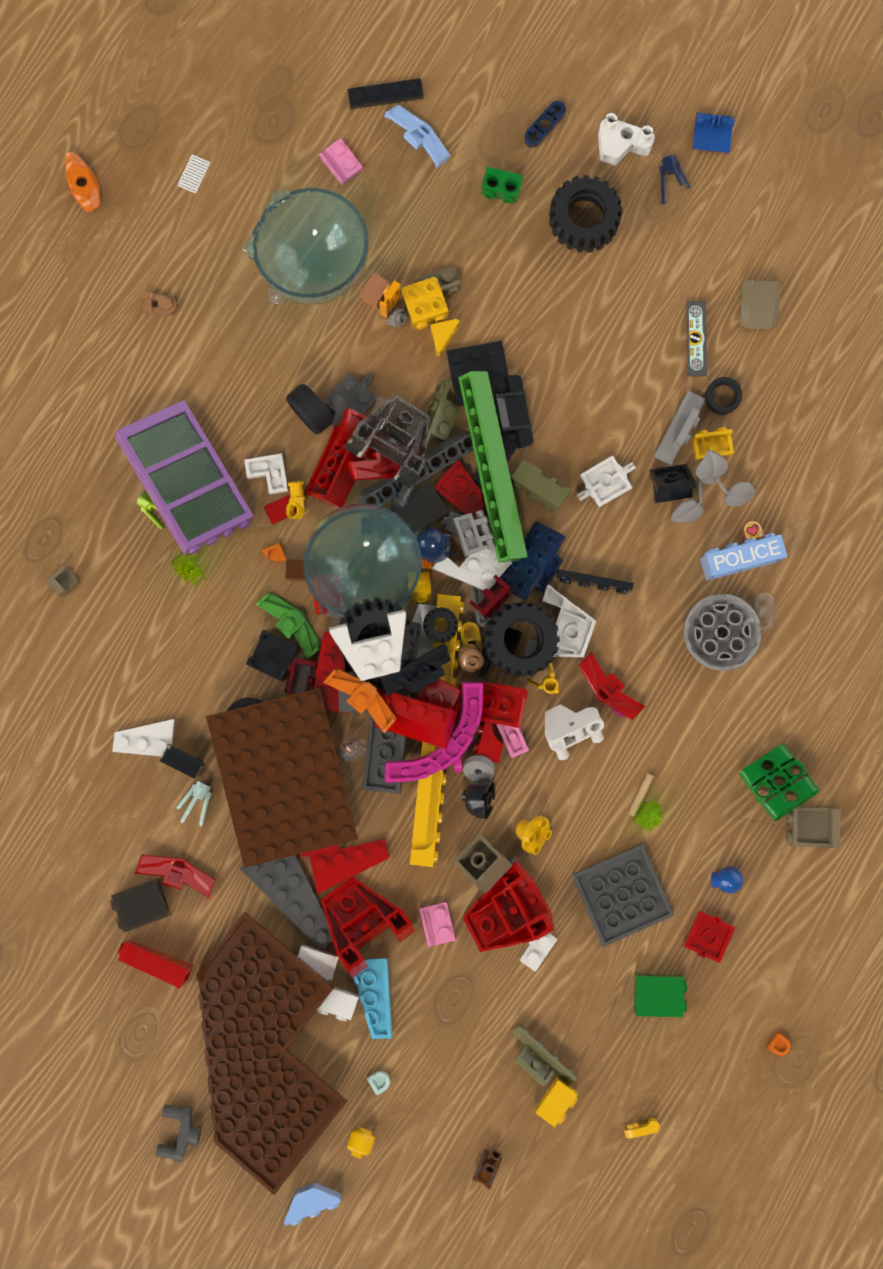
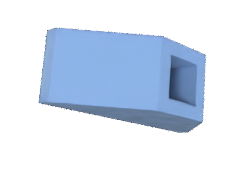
[284,1182,342,1226]

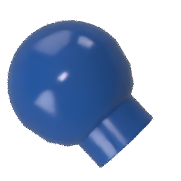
[711,866,744,894]

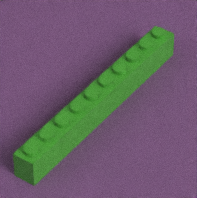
[458,371,527,563]

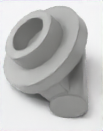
[386,306,407,328]

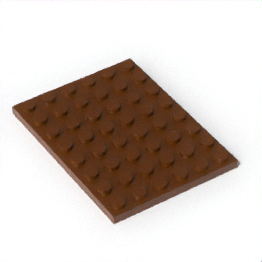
[206,688,358,868]

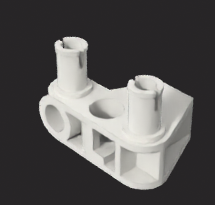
[598,113,655,166]
[545,704,604,760]

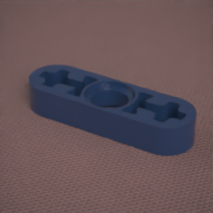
[524,101,566,148]

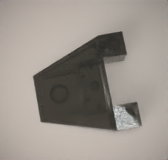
[344,395,429,488]

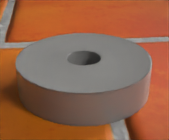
[463,755,495,781]

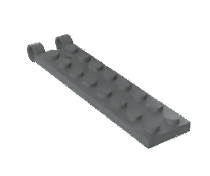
[362,622,421,794]

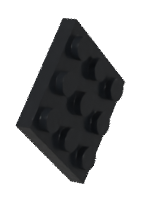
[446,341,508,406]

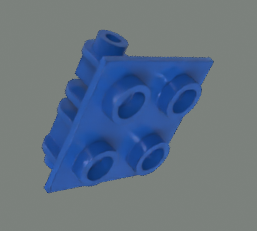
[693,113,735,153]

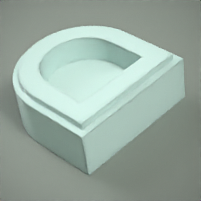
[367,1071,390,1096]

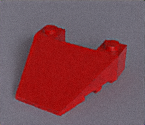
[321,877,415,978]

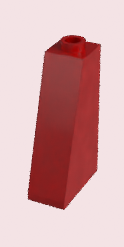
[117,940,194,989]

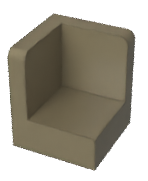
[46,566,80,597]

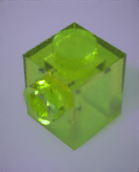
[633,801,663,832]

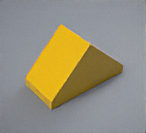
[430,319,460,357]

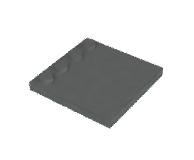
[571,843,674,947]

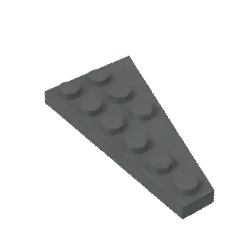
[240,855,332,951]

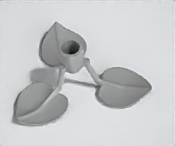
[670,450,756,523]

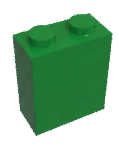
[634,974,687,1017]

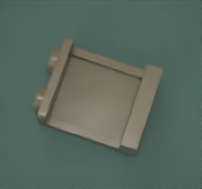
[786,807,840,848]

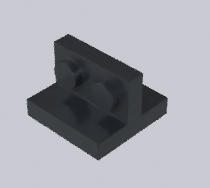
[649,464,696,503]

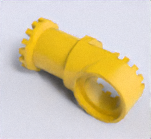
[286,481,306,519]

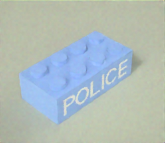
[700,533,788,581]

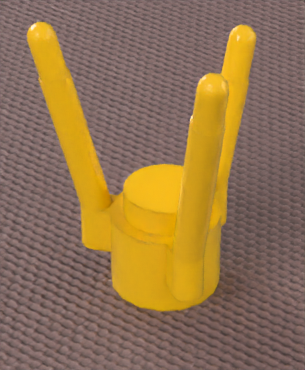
[527,663,559,694]

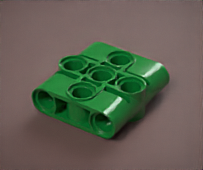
[739,744,820,821]

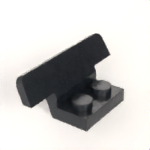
[493,375,534,449]

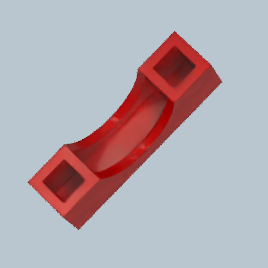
[473,682,512,763]

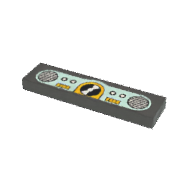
[686,301,707,377]

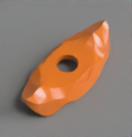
[66,152,101,212]

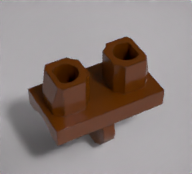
[472,1149,502,1189]

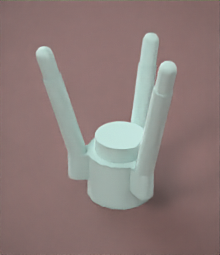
[177,781,212,826]

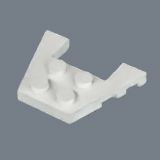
[432,516,512,591]
[523,585,596,658]
[329,610,406,681]

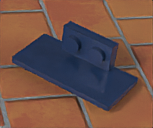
[496,522,566,601]

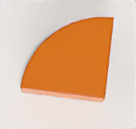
[262,543,287,562]

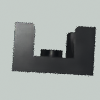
[246,630,299,682]

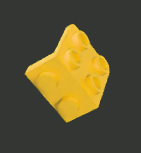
[401,277,449,330]

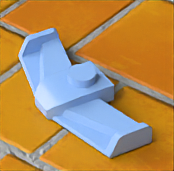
[384,104,450,168]

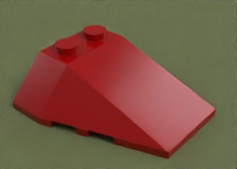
[463,861,554,952]

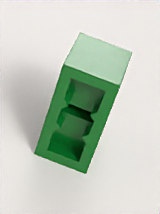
[481,166,523,204]

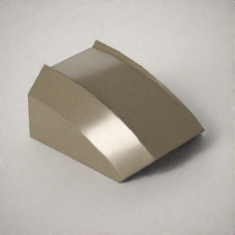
[739,280,781,329]

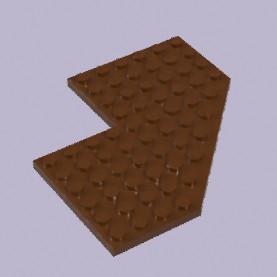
[197,912,348,1195]

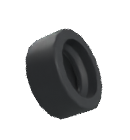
[705,377,742,415]

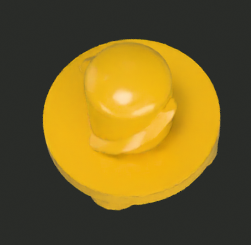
[516,816,552,855]

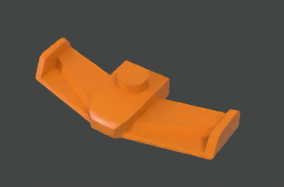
[323,668,396,733]

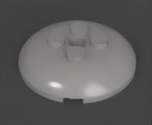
[684,594,761,671]

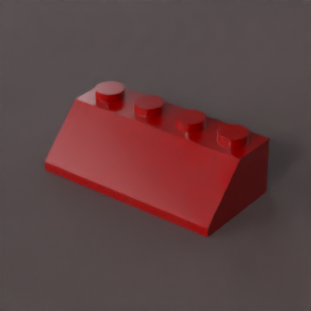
[304,425,365,509]
[375,688,458,749]

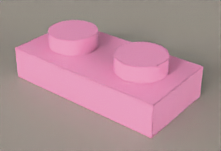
[496,724,529,758]

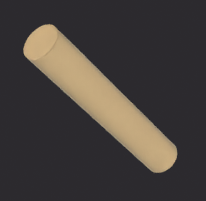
[628,773,654,817]

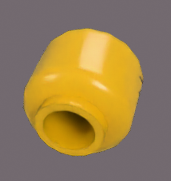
[347,1127,375,1159]

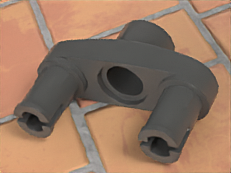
[156,1105,201,1163]

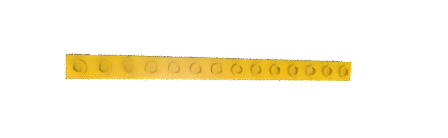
[410,594,464,867]

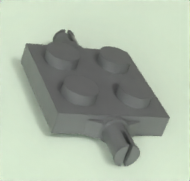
[324,373,377,427]

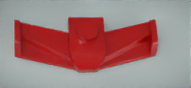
[348,438,422,481]
[578,652,645,720]
[134,854,215,899]

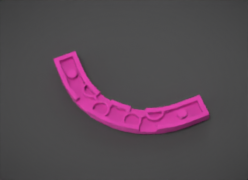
[385,682,483,783]

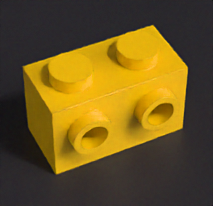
[534,1077,578,1127]

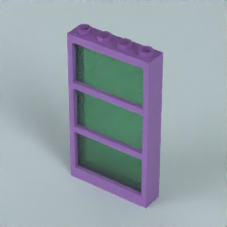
[115,400,253,555]

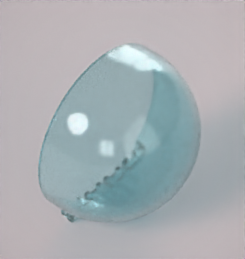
[243,188,369,305]
[303,503,422,622]

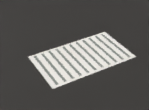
[177,155,210,194]

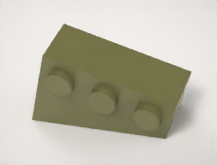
[511,459,572,514]

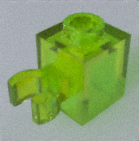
[171,552,206,586]

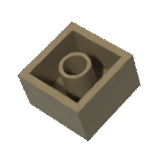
[453,833,512,893]

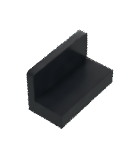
[159,743,205,779]

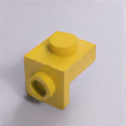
[410,571,432,603]

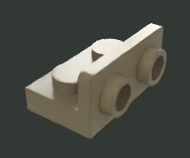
[419,266,462,295]

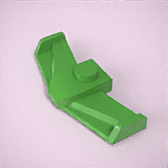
[256,592,321,660]

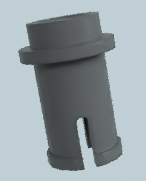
[394,483,414,509]

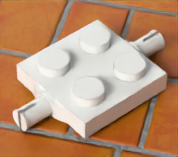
[576,456,636,508]

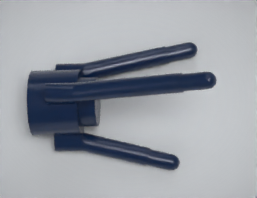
[659,155,690,204]

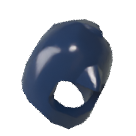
[415,527,452,563]

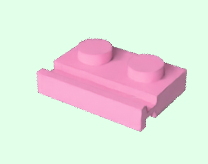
[319,138,363,185]
[419,901,456,947]

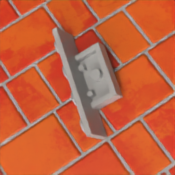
[654,390,705,465]

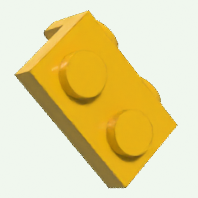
[692,427,734,460]

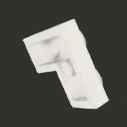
[244,453,288,495]
[519,933,557,972]

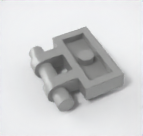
[452,510,495,556]

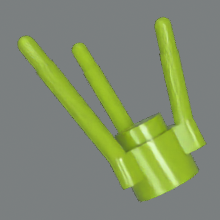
[137,492,183,529]

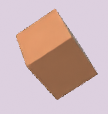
[360,272,391,310]

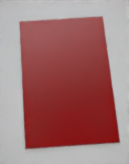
[263,494,297,525]

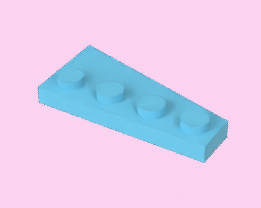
[353,958,393,1039]

